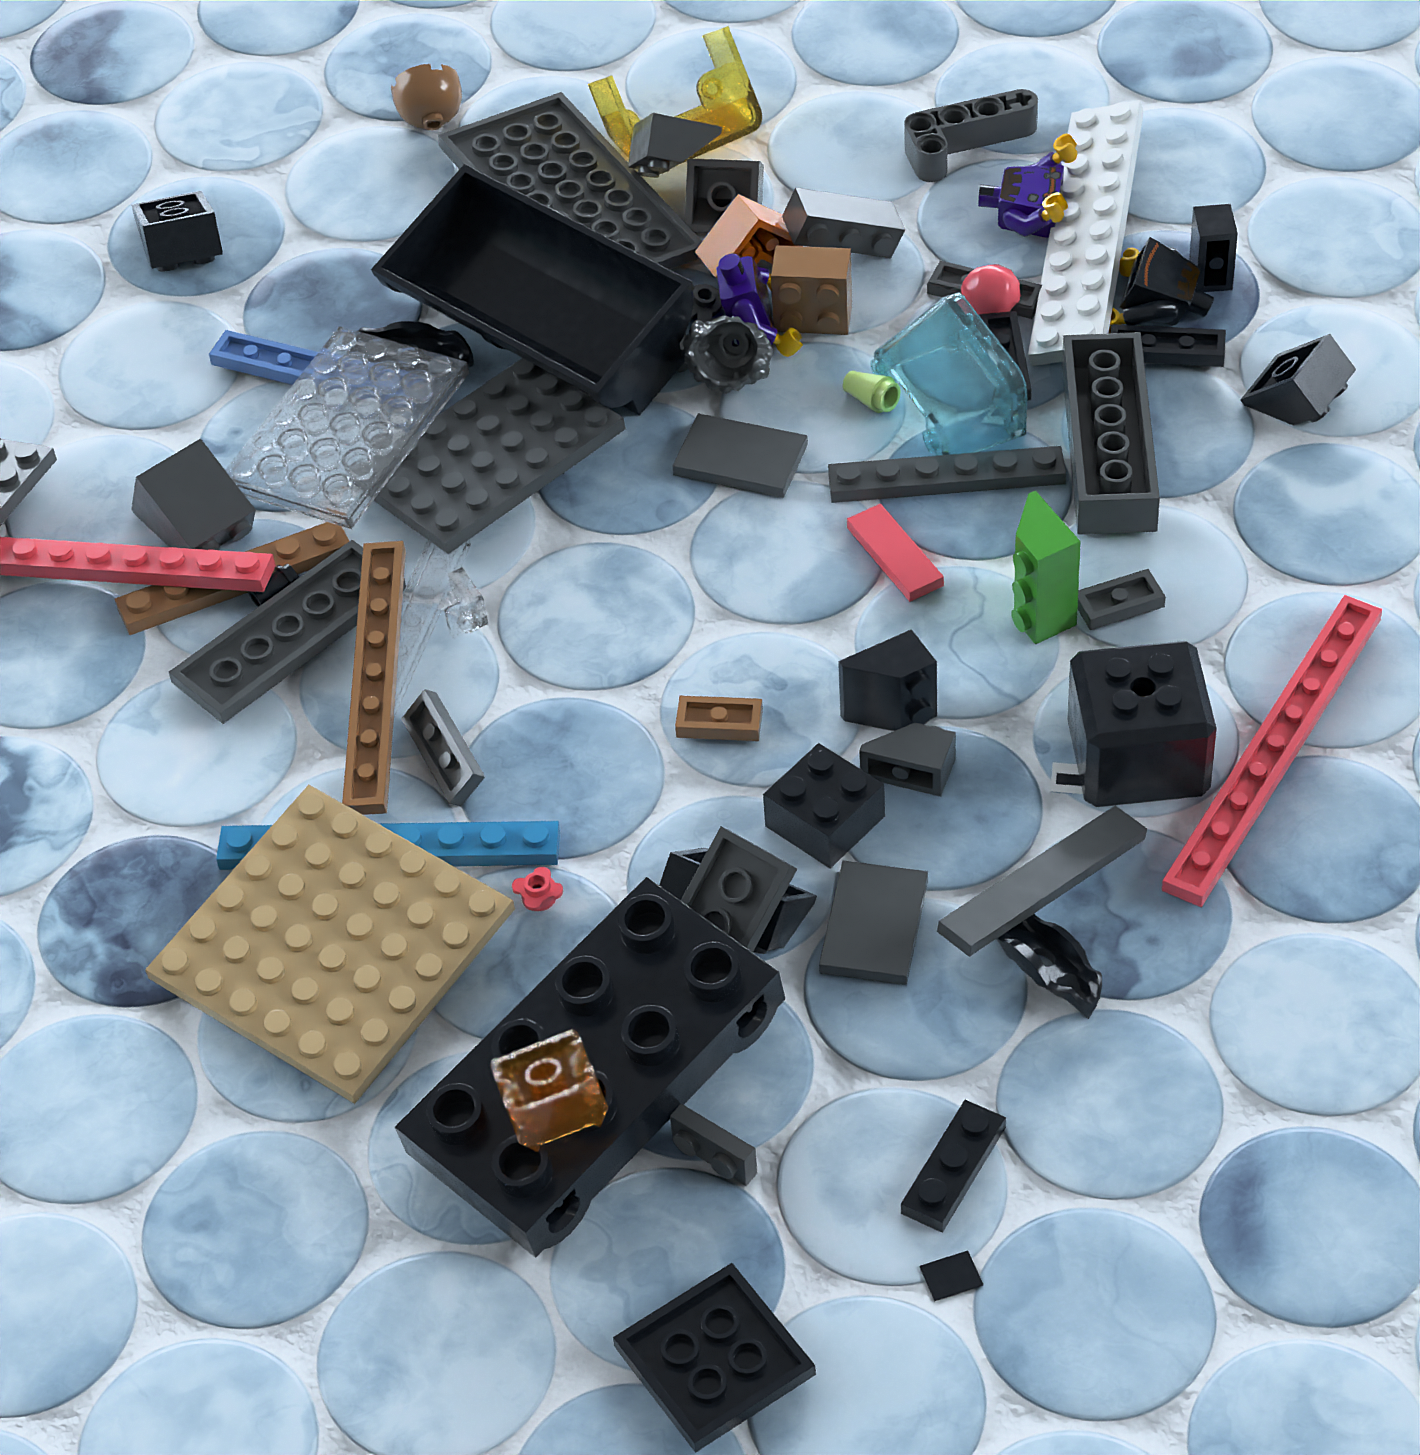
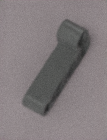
[904,89,1038,182]

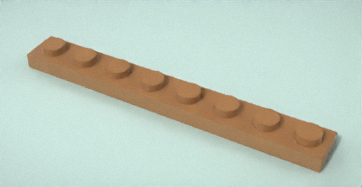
[342,541,406,815]

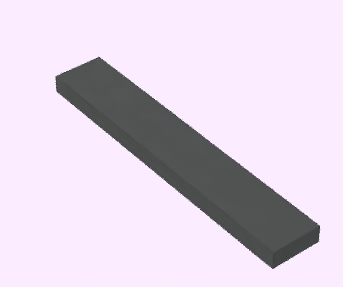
[937,805,1147,957]

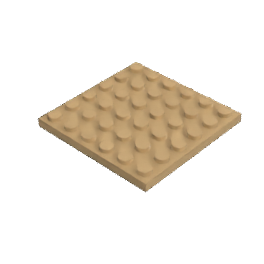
[145,784,515,1104]

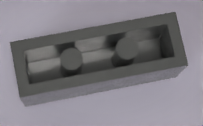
[782,188,905,258]

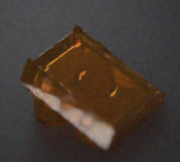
[490,1029,608,1152]

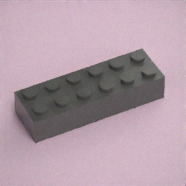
[1062,332,1160,534]

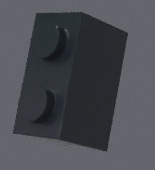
[1189,204,1238,292]

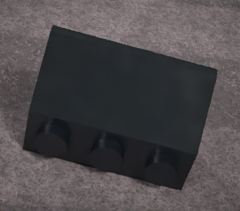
[659,848,817,954]

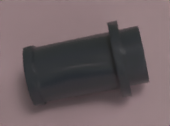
[248,564,299,607]

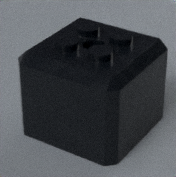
[1067,641,1217,807]

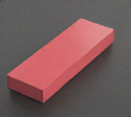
[847,503,944,602]

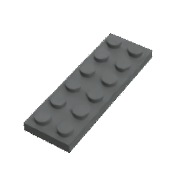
[169,540,406,724]

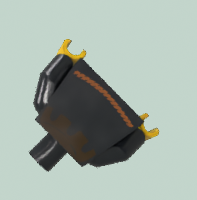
[1109,237,1214,333]

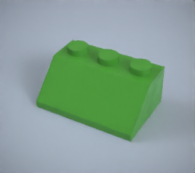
[1011,490,1081,644]

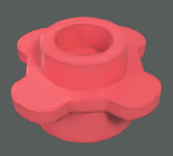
[512,867,563,911]

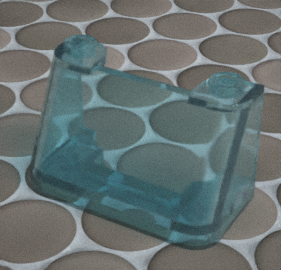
[870,292,1027,455]

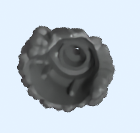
[682,316,774,394]

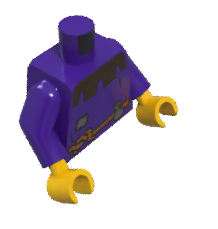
[978,133,1077,238]
[716,254,803,357]

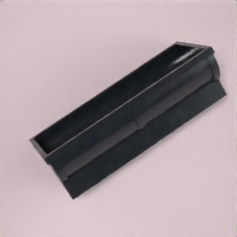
[371,164,695,416]

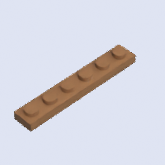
[115,519,349,635]

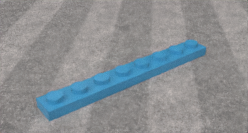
[216,821,560,870]

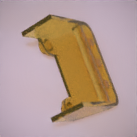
[587,26,762,164]

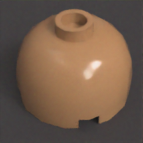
[391,64,462,130]

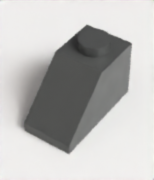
[859,723,956,796]

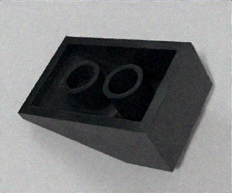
[131,191,223,271]

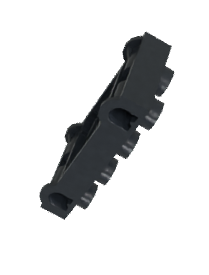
[395,877,785,1258]

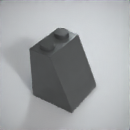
[131,438,256,550]

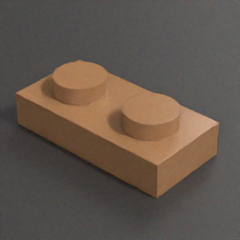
[675,695,763,741]

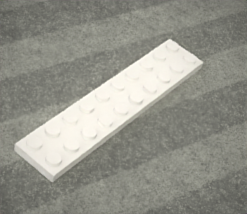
[1028,100,1144,366]

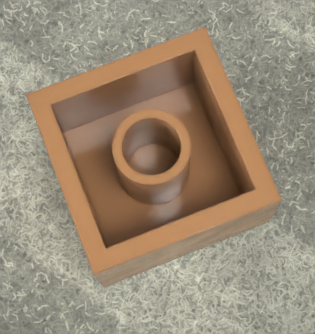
[771,246,852,335]

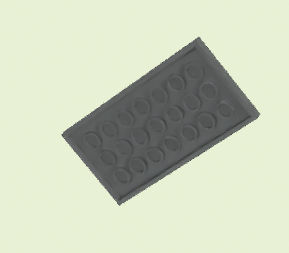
[438,92,702,270]

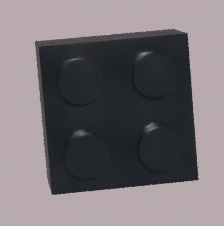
[763,743,885,869]

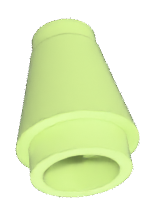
[843,370,901,413]

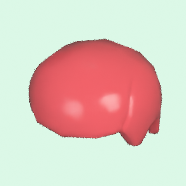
[961,264,1021,321]

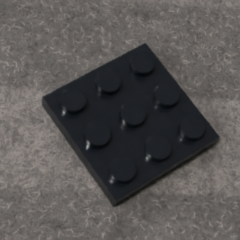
[613,1263,816,1453]

